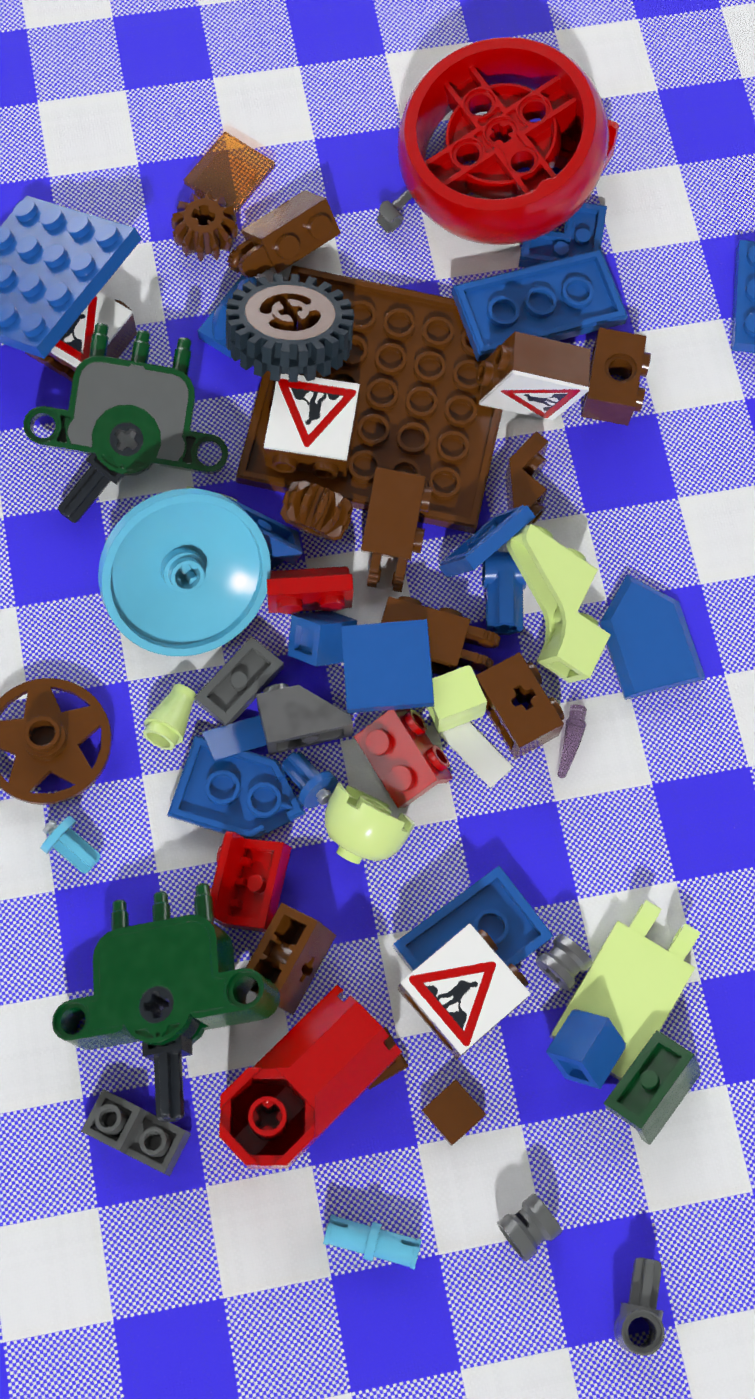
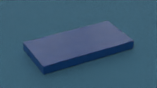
[451,249,628,362]

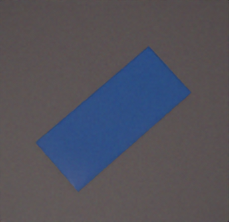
[201,715,267,761]

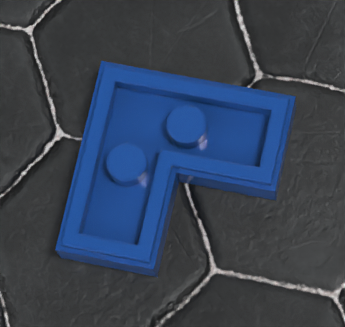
[518,202,607,268]

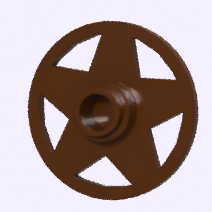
[0,678,112,805]

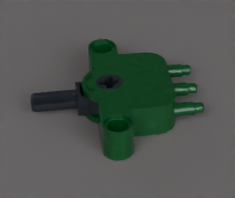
[52,883,280,1122]

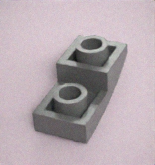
[81,1089,191,1176]

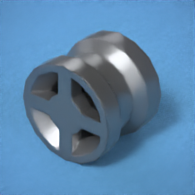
[536,934,593,991]

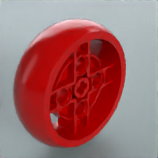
[398,37,609,245]

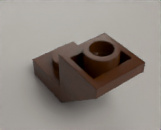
[505,431,549,525]

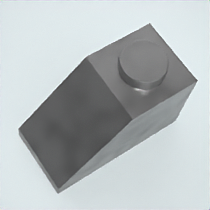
[256,683,353,755]

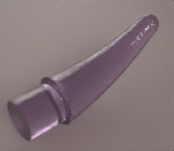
[557,704,587,778]

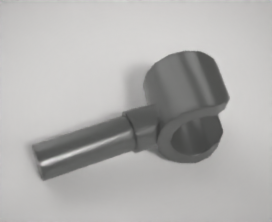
[377,189,413,233]

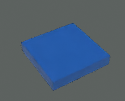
[438,505,536,578]
[341,619,434,713]

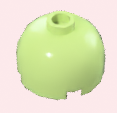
[325,783,415,864]

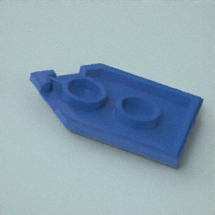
[599,574,705,700]
[167,735,306,840]

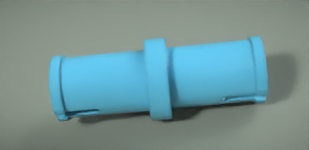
[323,1214,422,1270]

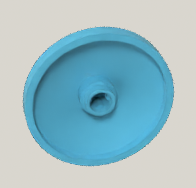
[98,488,271,656]

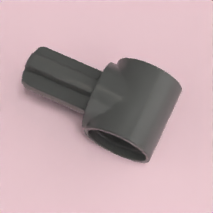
[614,1257,665,1356]

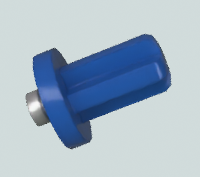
[282,752,338,809]

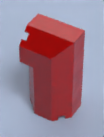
[219,985,402,1169]

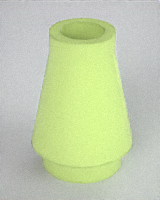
[143,684,196,750]

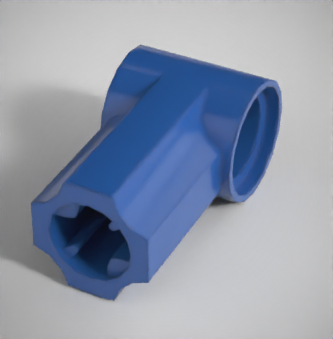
[482,551,526,635]

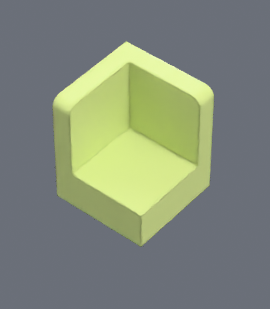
[426,665,487,734]

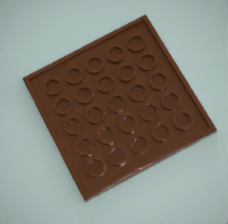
[236,265,502,534]

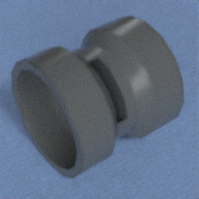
[497,1193,562,1262]

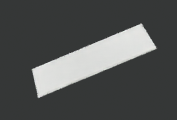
[439,722,514,788]

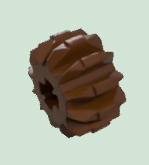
[171,191,238,262]
[280,481,353,540]

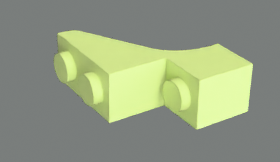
[507,524,611,683]

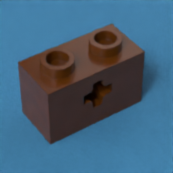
[475,652,564,759]
[246,903,336,1015]

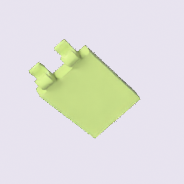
[549,900,701,1080]

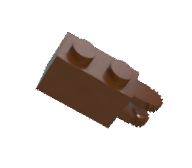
[227,190,341,278]
[361,467,433,592]
[381,596,501,675]

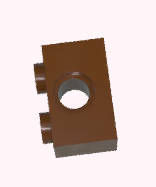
[581,327,651,426]

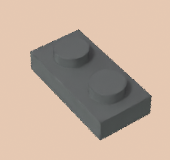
[194,636,284,726]

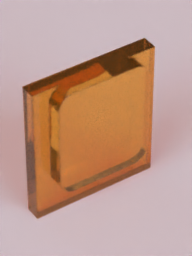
[184,132,275,213]

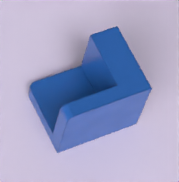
[288,611,357,667]
[546,1009,626,1089]

